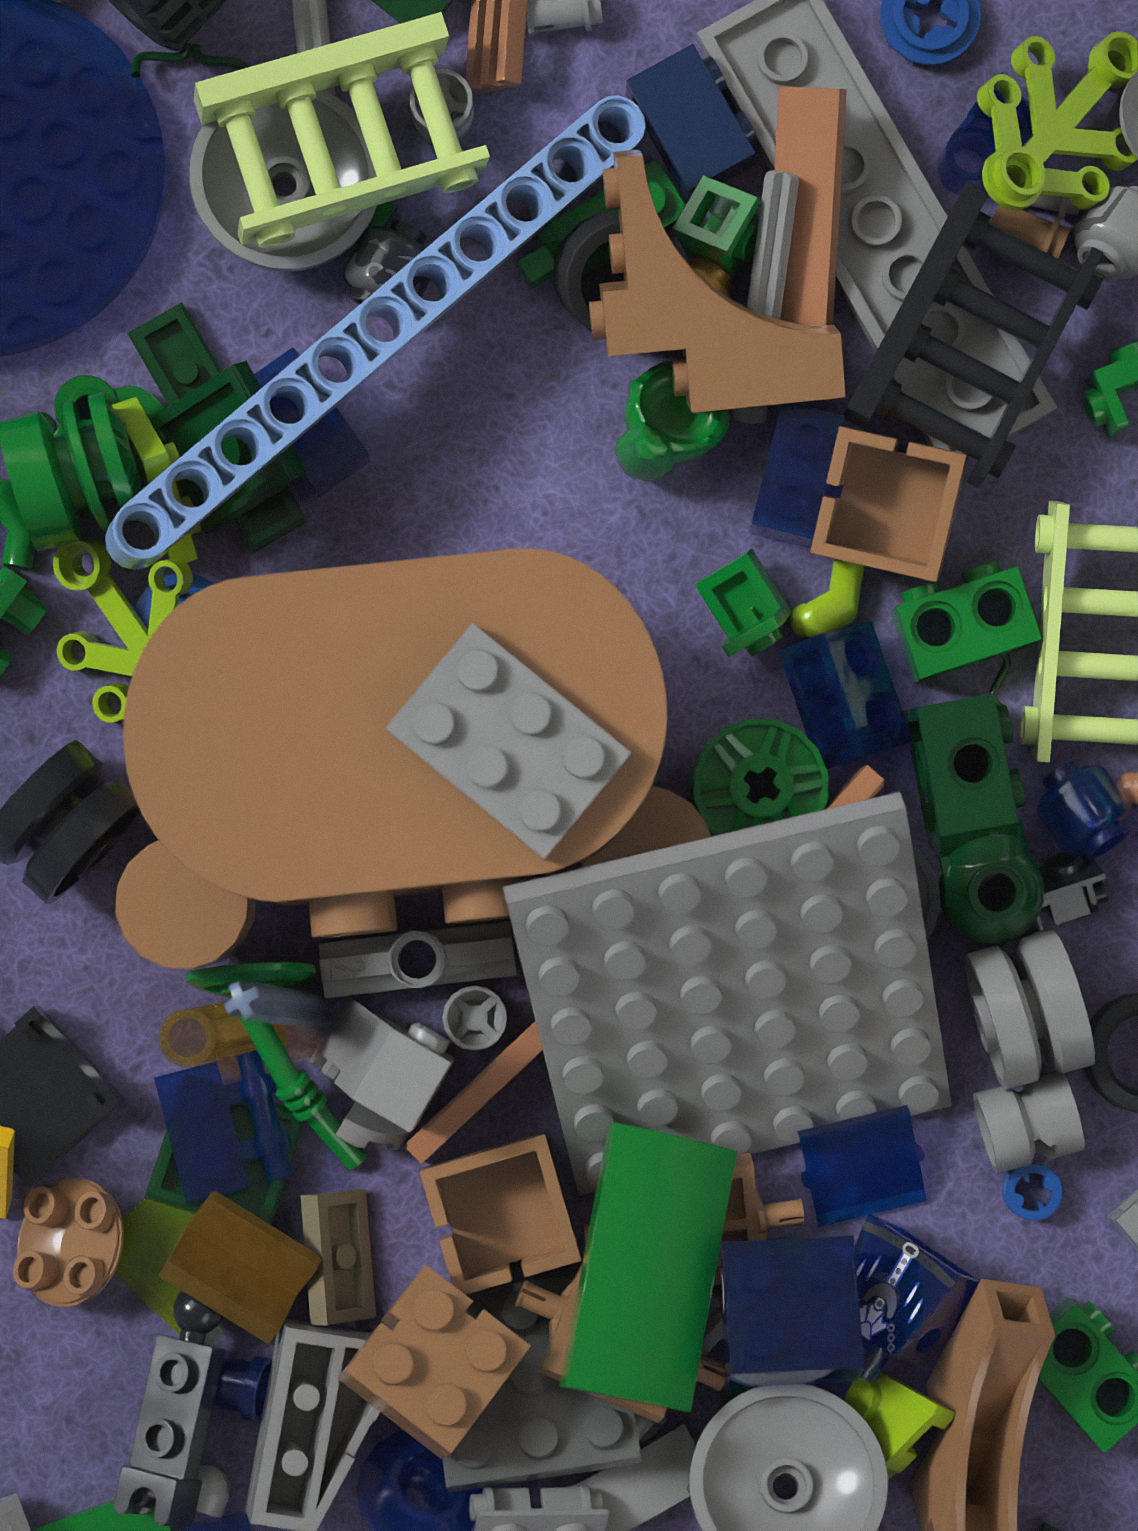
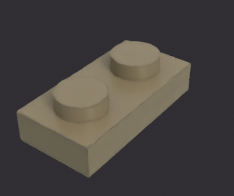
[301,1189,376,1326]

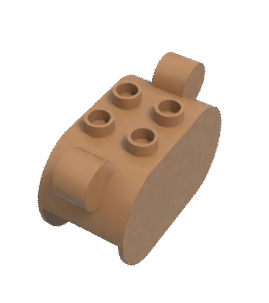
[115,548,710,969]

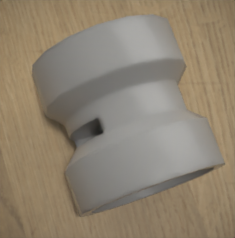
[410,69,474,142]
[442,986,508,1051]

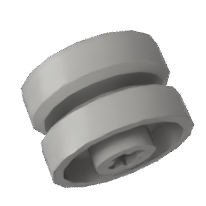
[964,929,1095,1090]

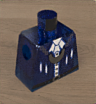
[831,1214,980,1383]

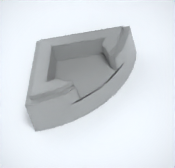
[335,1101,416,1151]

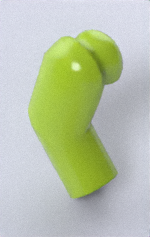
[790,559,864,640]

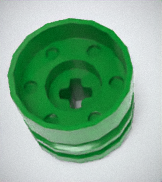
[0,391,143,553]
[687,719,828,837]

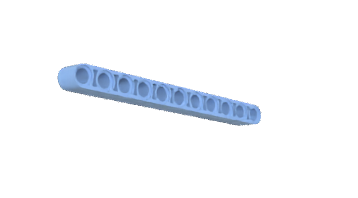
[105,95,645,570]

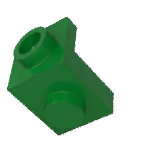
[1082,342,1138,438]
[695,548,792,657]

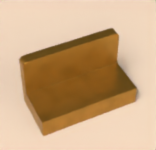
[158,1191,321,1344]

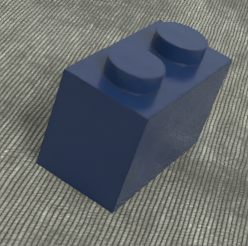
[626,44,759,203]

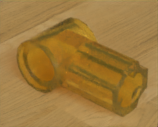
[159,1000,289,1067]

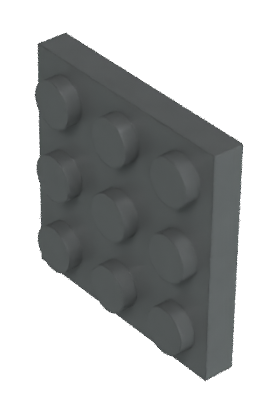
[442,1274,642,1493]

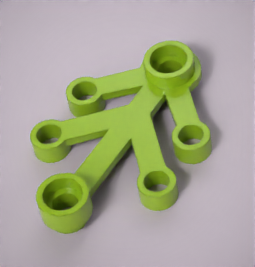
[977,31,1138,211]
[53,537,193,723]

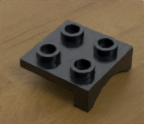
[0,1006,126,1188]

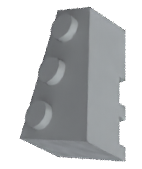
[309,996,456,1132]
[245,1318,380,1531]

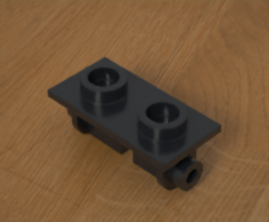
[978,851,1108,944]

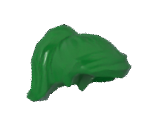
[614,361,730,482]

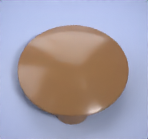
[13,1178,124,1307]

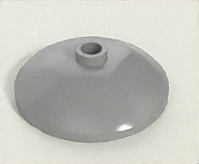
[189,90,377,272]
[689,1382,888,1531]

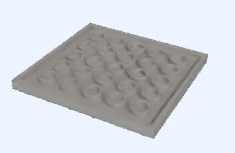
[503,792,952,1196]

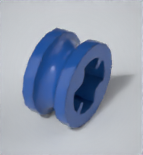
[1001,1162,1063,1221]

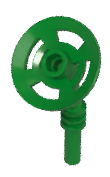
[185,962,366,1170]

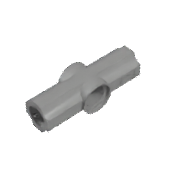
[319,921,517,999]

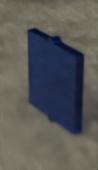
[797,1105,927,1227]

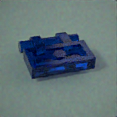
[154,1050,293,1205]

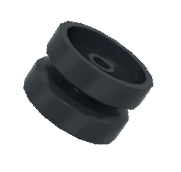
[0,740,141,904]

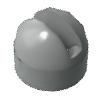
[196,1465,230,1518]

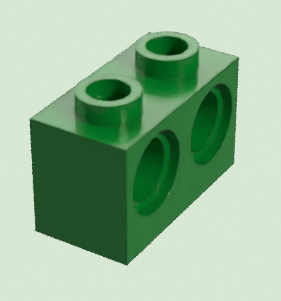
[890,561,1042,684]
[1038,1298,1138,1453]

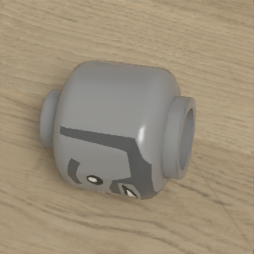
[1073,186,1138,281]

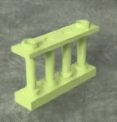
[194,12,490,248]
[1020,501,1138,762]

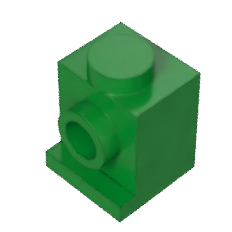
[673,175,760,280]

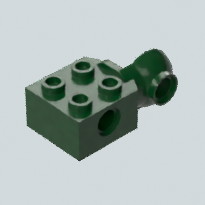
[903,693,1044,944]

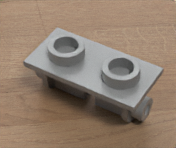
[469,1486,609,1531]

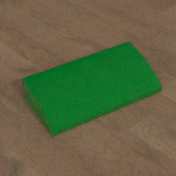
[560,1122,737,1413]

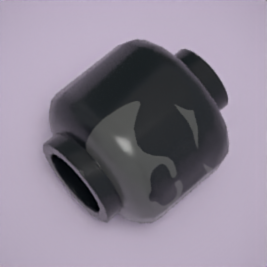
[343,219,431,305]

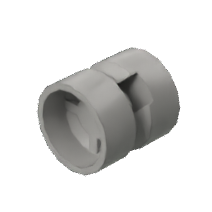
[973,1071,1085,1174]

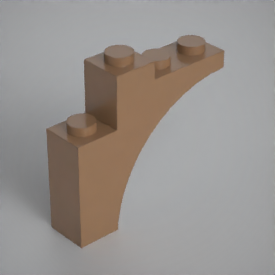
[589,149,846,413]
[910,1279,1055,1531]

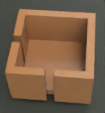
[810,426,969,582]
[419,1131,582,1295]
[338,1265,531,1459]

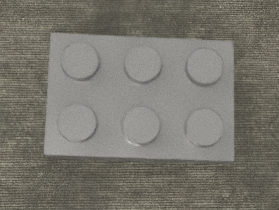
[385,623,631,860]

